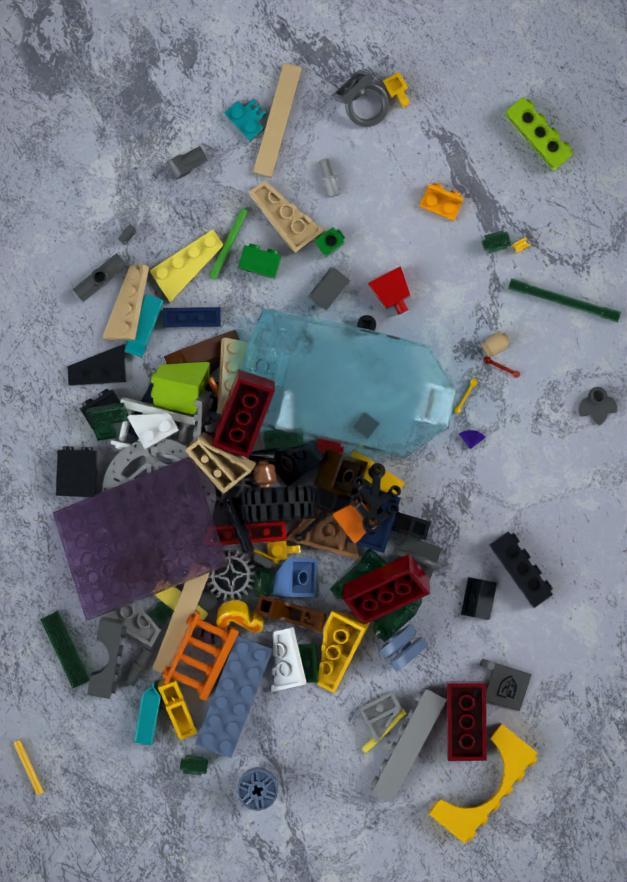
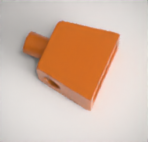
[332,499,380,544]

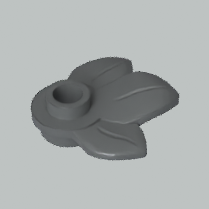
[579,387,617,425]

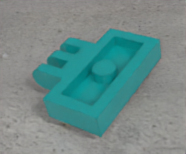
[224,99,267,142]

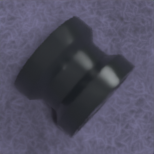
[357,315,376,335]

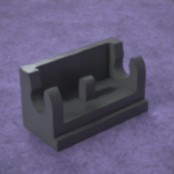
[307,267,350,311]

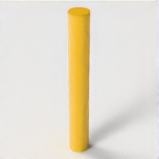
[13,740,44,795]

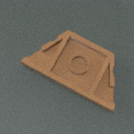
[287,508,359,559]

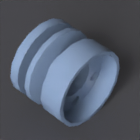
[237,767,278,811]

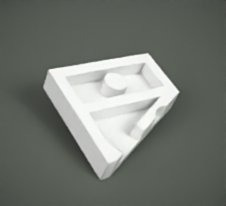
[128,413,180,450]

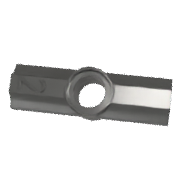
[73,253,127,303]

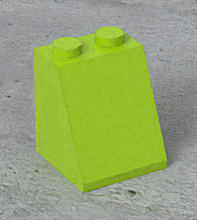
[151,362,210,415]

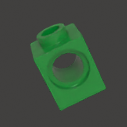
[315,227,345,258]

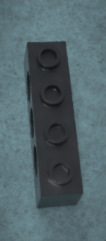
[489,532,553,608]

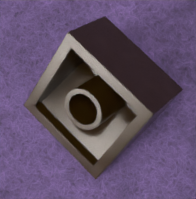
[314,449,368,497]

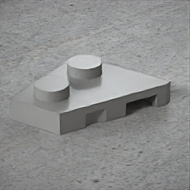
[359,691,402,742]

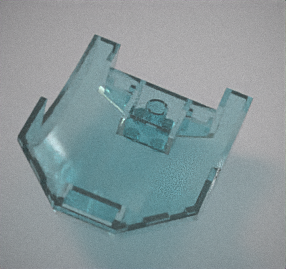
[242,308,457,458]

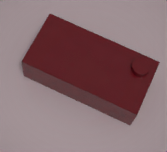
[212,369,275,458]
[343,554,430,625]
[446,681,487,761]

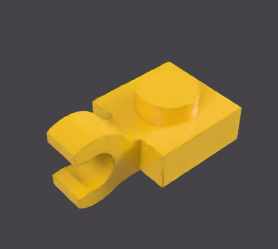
[382,72,410,108]
[267,541,301,560]

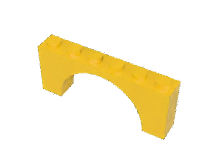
[428,723,538,844]

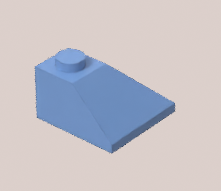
[273,558,318,597]

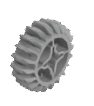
[207,549,257,601]

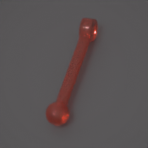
[483,356,520,378]

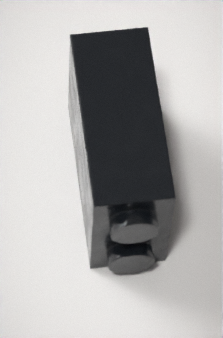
[56,446,98,497]

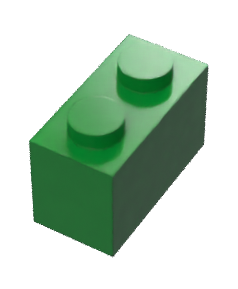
[238,243,281,279]

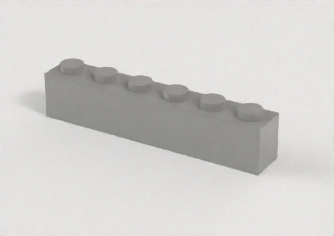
[370,688,447,803]

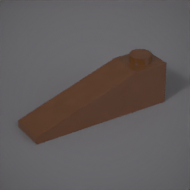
[164,329,240,375]

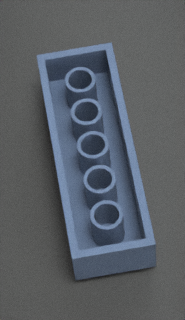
[195,635,273,758]

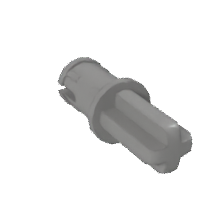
[319,159,341,197]

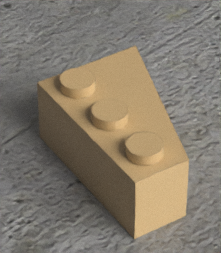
[185,432,256,494]

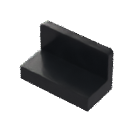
[461,577,497,620]

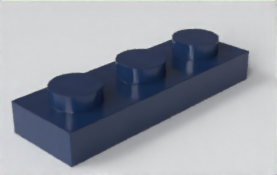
[163,307,221,328]

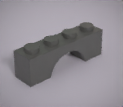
[87,616,127,699]

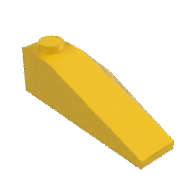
[317,610,370,694]

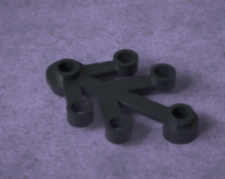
[349,463,401,533]

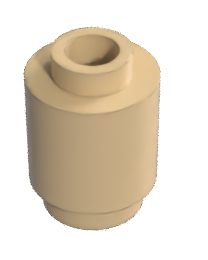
[480,331,510,357]

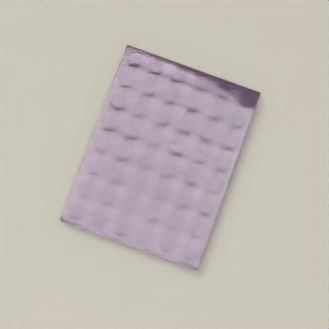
[53,456,228,621]

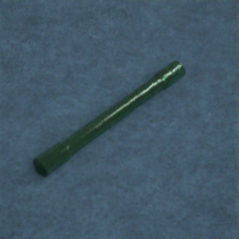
[508,278,621,323]

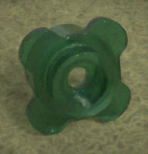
[150,601,173,624]

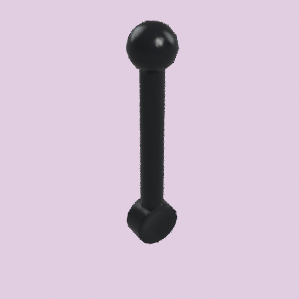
[295,512,326,542]

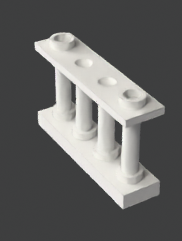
[111,397,196,464]

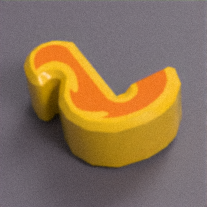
[216,600,264,633]

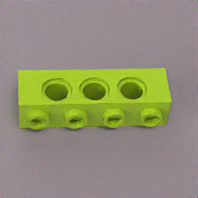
[504,97,573,172]

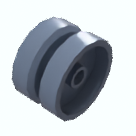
[379,624,428,672]

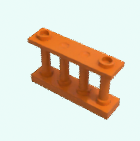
[162,609,239,701]

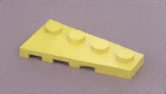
[149,229,224,303]

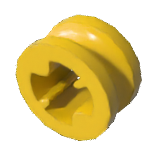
[511,237,531,254]

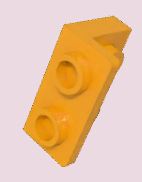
[419,182,464,222]

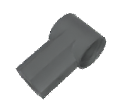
[167,146,208,180]

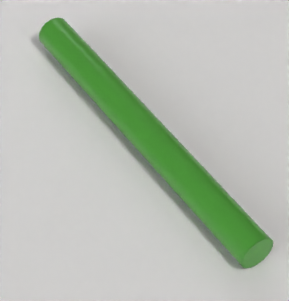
[209,208,248,280]

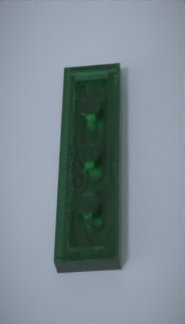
[40,611,90,689]

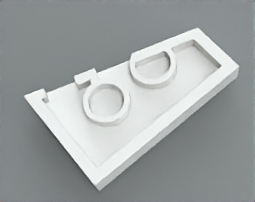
[271,627,307,692]

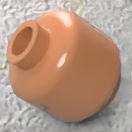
[251,461,276,488]

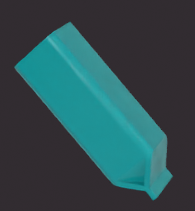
[124,294,164,358]
[133,681,161,745]

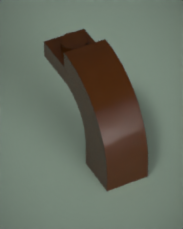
[255,594,327,632]

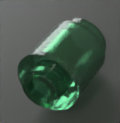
[481,231,511,254]
[253,569,275,598]
[180,754,208,776]

